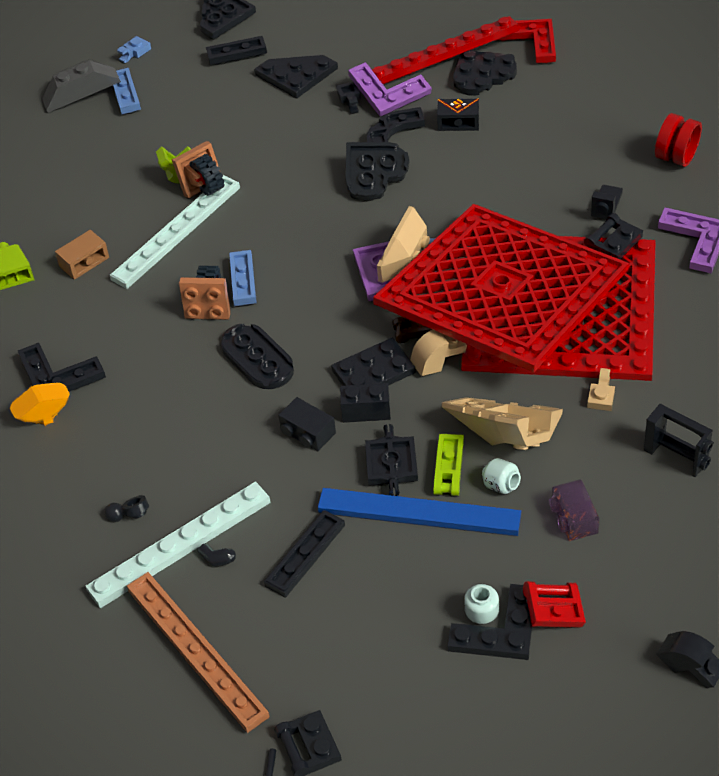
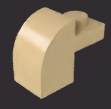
[410,330,467,376]

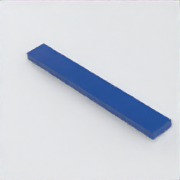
[318,488,521,536]

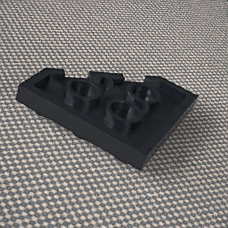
[200,0,256,39]
[254,55,338,98]

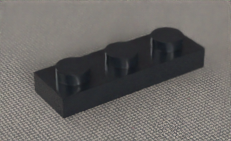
[206,36,267,65]

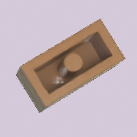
[55,230,109,280]

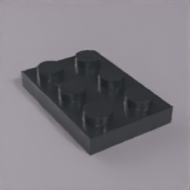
[331,337,416,386]

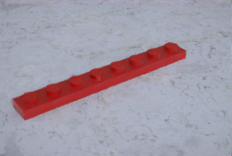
[372,16,519,84]

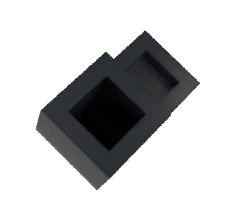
[656,631,719,688]

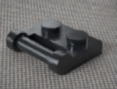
[584,213,643,259]
[274,710,342,776]

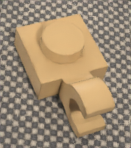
[587,368,615,411]

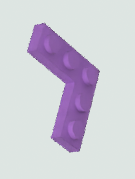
[348,62,432,117]
[658,208,719,274]

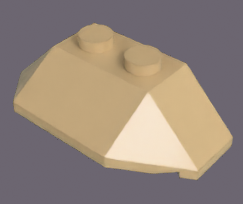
[377,206,430,283]

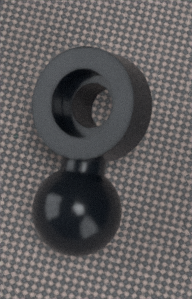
[105,495,149,522]

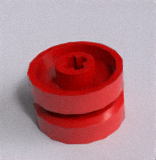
[655,113,702,167]

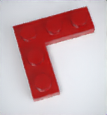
[496,19,556,63]

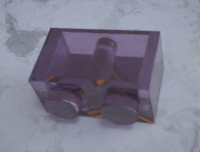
[549,479,599,541]

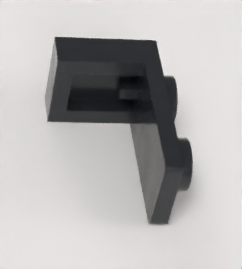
[591,185,623,219]

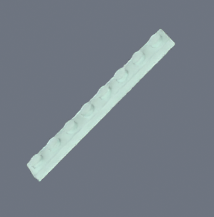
[85,481,271,608]

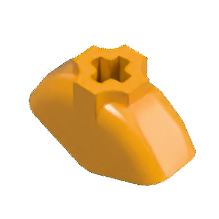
[10,383,70,426]

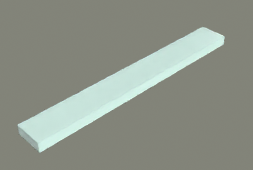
[110,175,240,289]

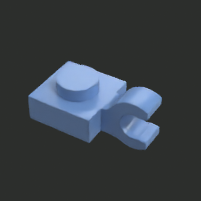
[117,36,151,63]

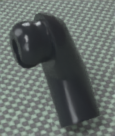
[198,543,236,567]

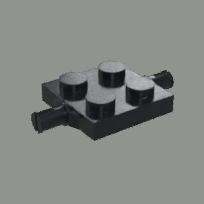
[365,424,418,496]

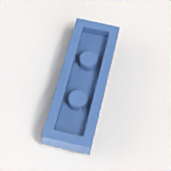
[113,68,141,114]
[229,250,257,306]

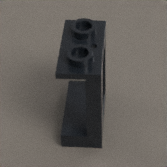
[644,404,714,477]

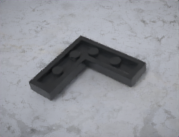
[17,343,106,391]
[448,584,533,660]

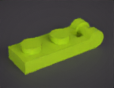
[434,434,464,496]

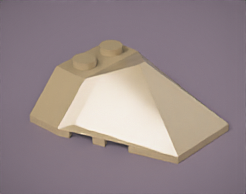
[442,397,563,450]

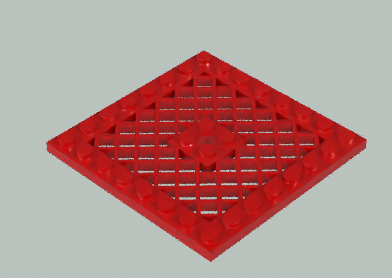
[373,204,629,373]
[461,234,656,381]

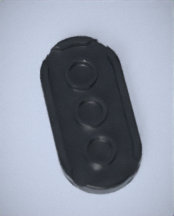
[221,324,294,389]

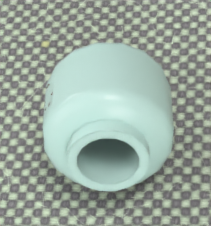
[482,458,521,494]
[464,584,499,624]

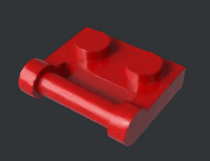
[523,581,586,627]

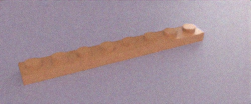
[127,572,270,733]

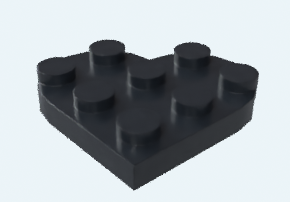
[453,50,517,96]
[346,142,409,200]

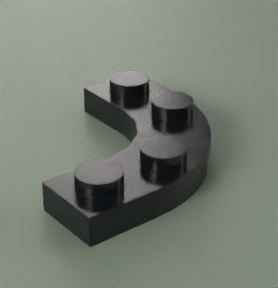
[367,107,425,142]

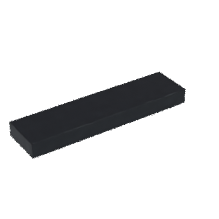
[264,510,345,598]

